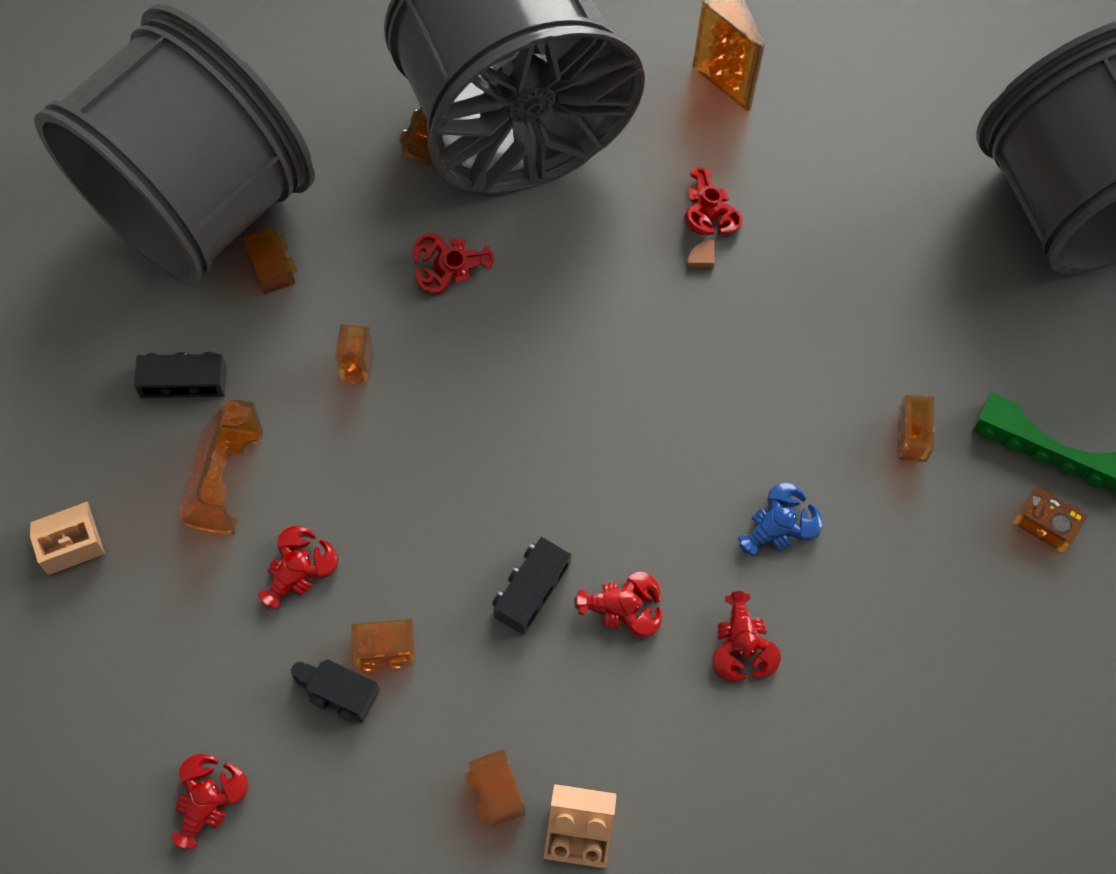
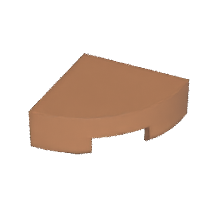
[687,240,715,268]

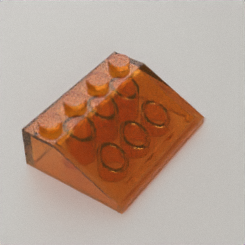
[692,0,765,112]

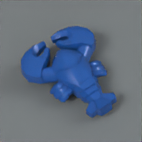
[738,483,823,557]

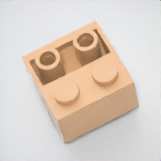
[30,502,105,575]
[544,784,616,869]

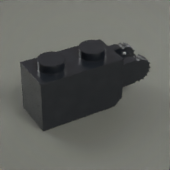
[290,659,380,723]

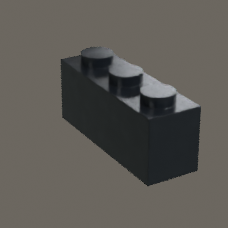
[134,352,227,398]
[492,536,571,635]

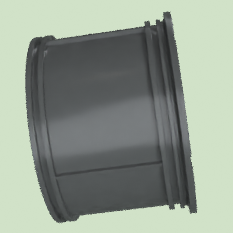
[384,0,645,194]
[34,4,315,285]
[976,21,1116,275]

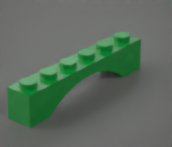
[972,392,1116,496]

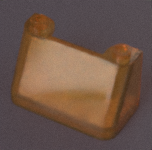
[179,400,263,535]

